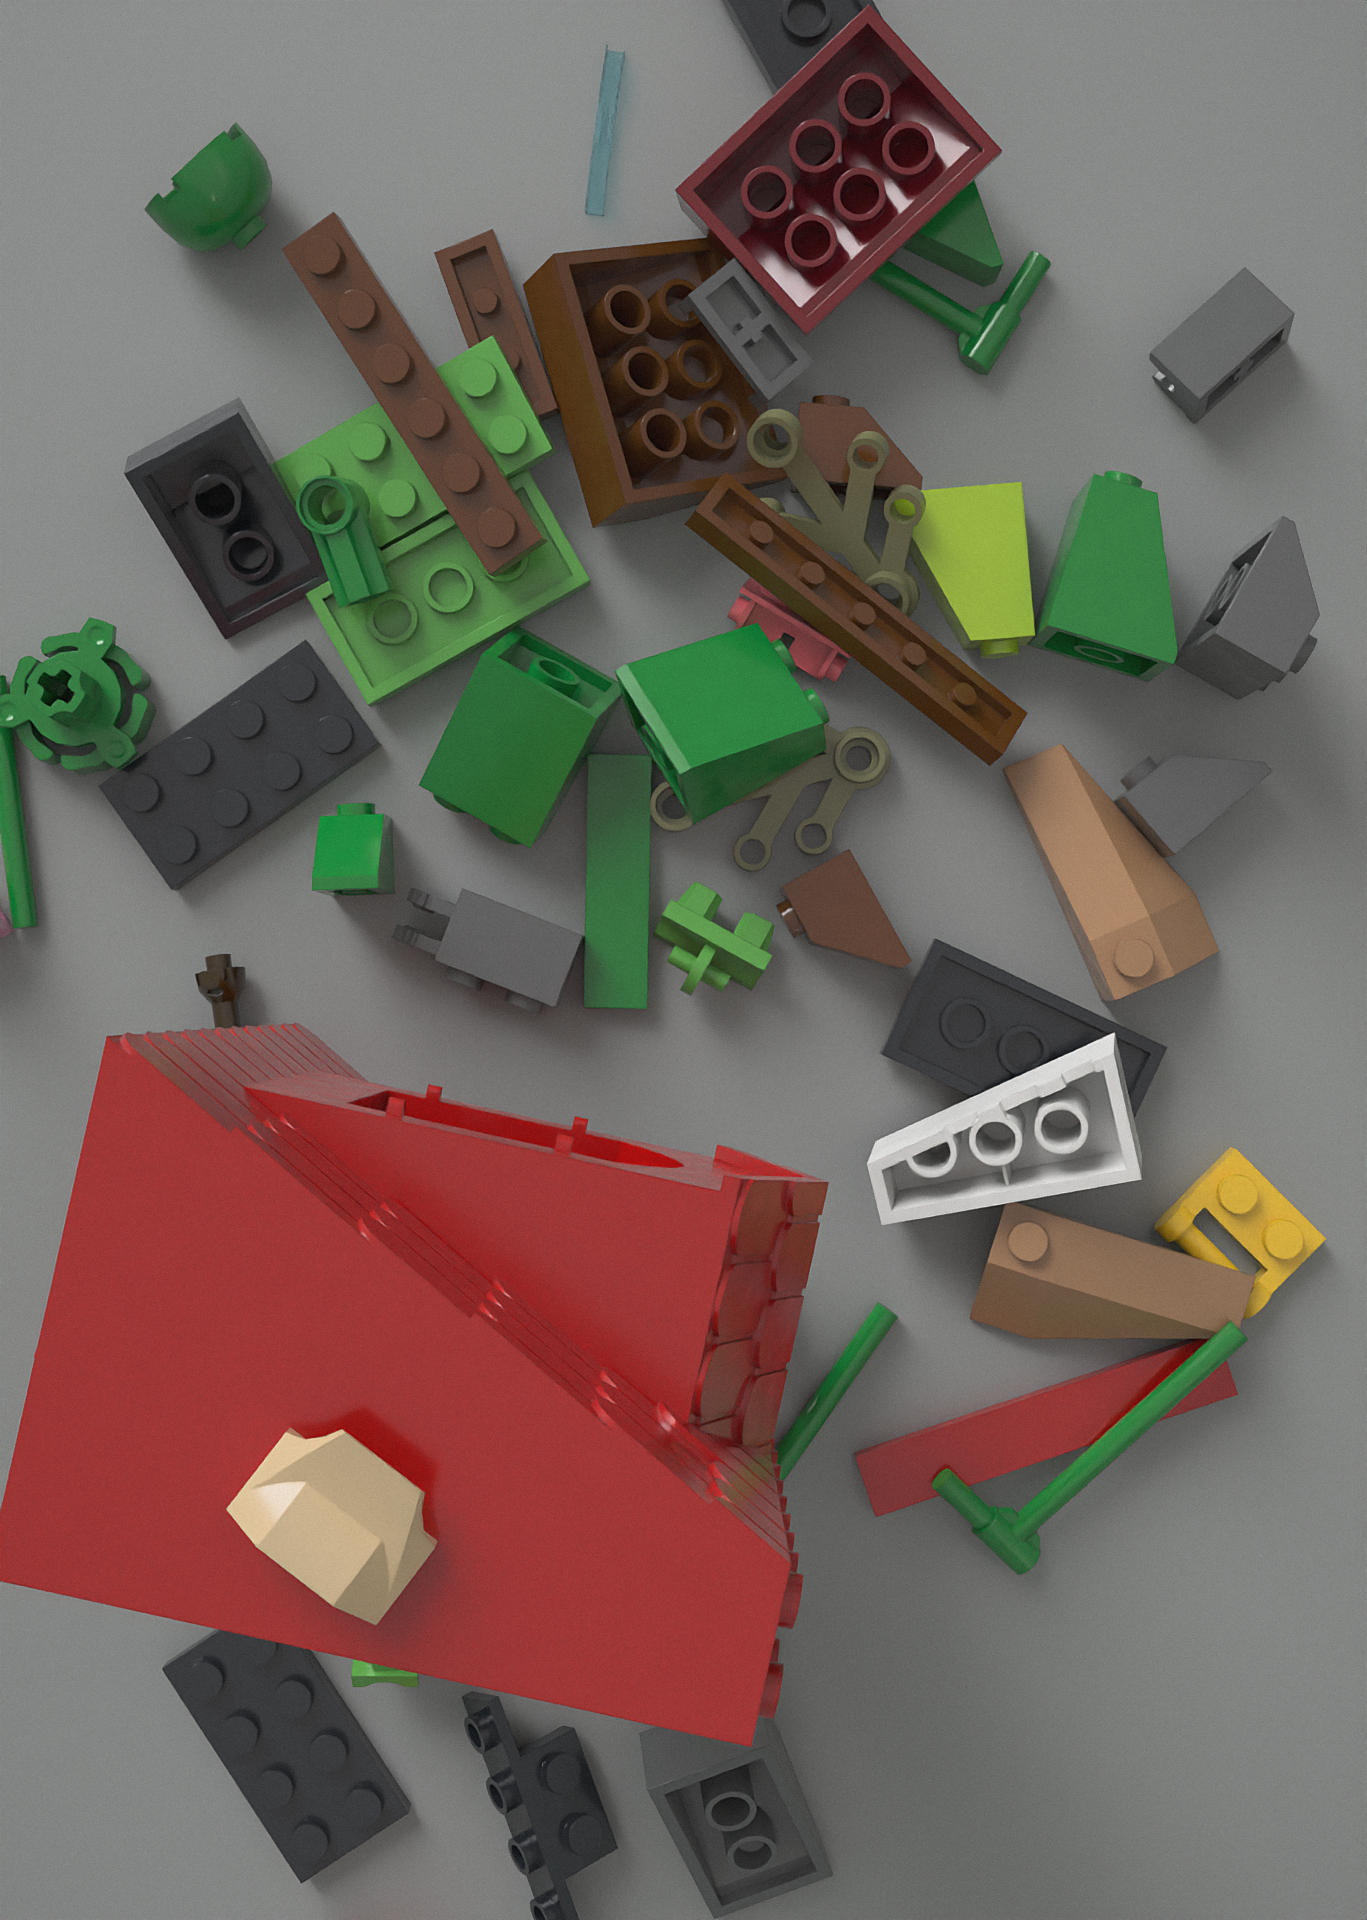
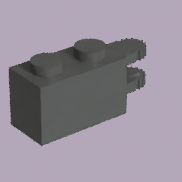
[392,887,585,1014]

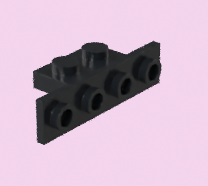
[462,1691,618,1920]

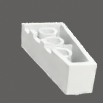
[867,1032,1142,1225]

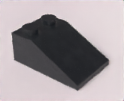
[124,397,329,640]

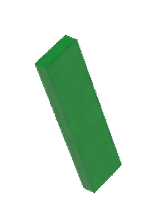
[584,754,652,1009]

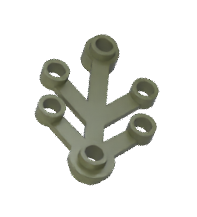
[747,409,926,618]
[649,724,891,872]

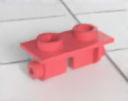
[727,578,850,682]

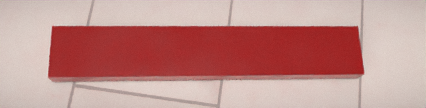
[854,1339,1238,1517]

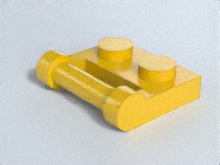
[1154,1147,1326,1319]

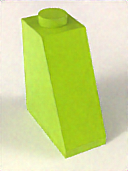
[894,482,1035,659]

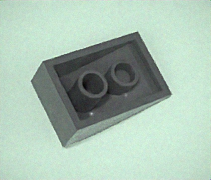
[639,1717,833,1919]

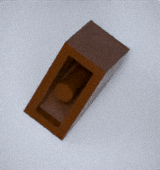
[790,395,923,501]
[775,849,912,969]

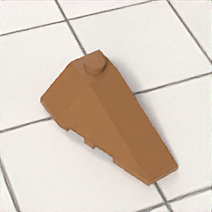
[1002,743,1219,1001]
[969,1201,1255,1339]

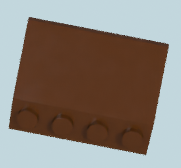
[523,238,788,528]

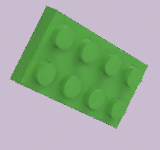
[274,335,557,551]
[306,469,591,708]

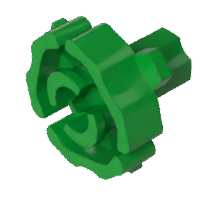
[0,617,156,775]

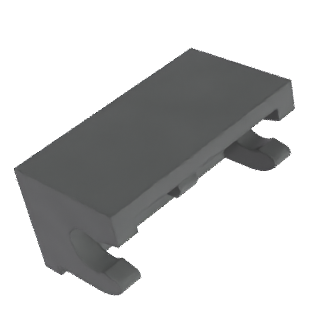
[677,258,814,409]
[1149,267,1295,424]

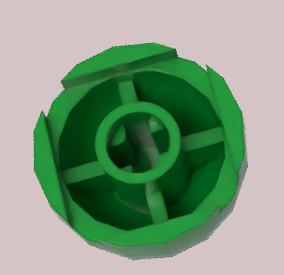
[144,122,272,252]

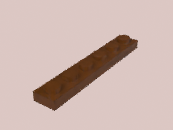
[281,212,548,577]
[685,472,1028,766]

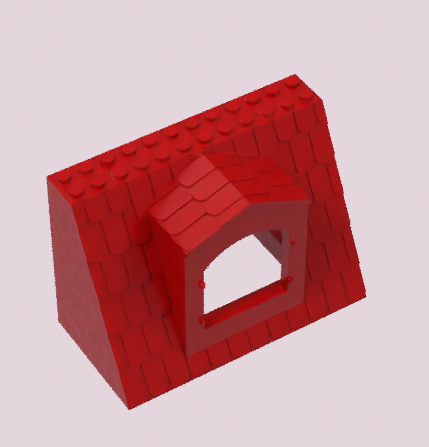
[0,1022,829,1747]

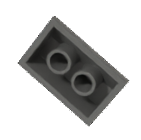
[1174,516,1320,700]

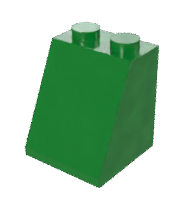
[1028,471,1178,682]
[615,623,830,825]
[419,625,622,848]

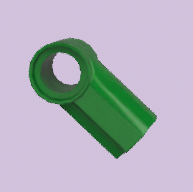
[296,475,395,608]

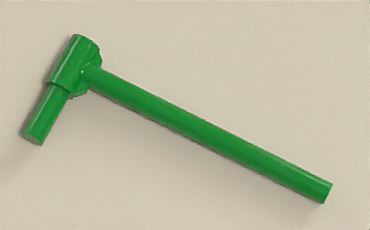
[869,251,1051,375]
[932,1320,1249,1575]

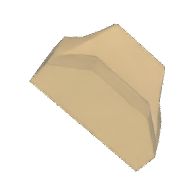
[226,1427,438,1625]

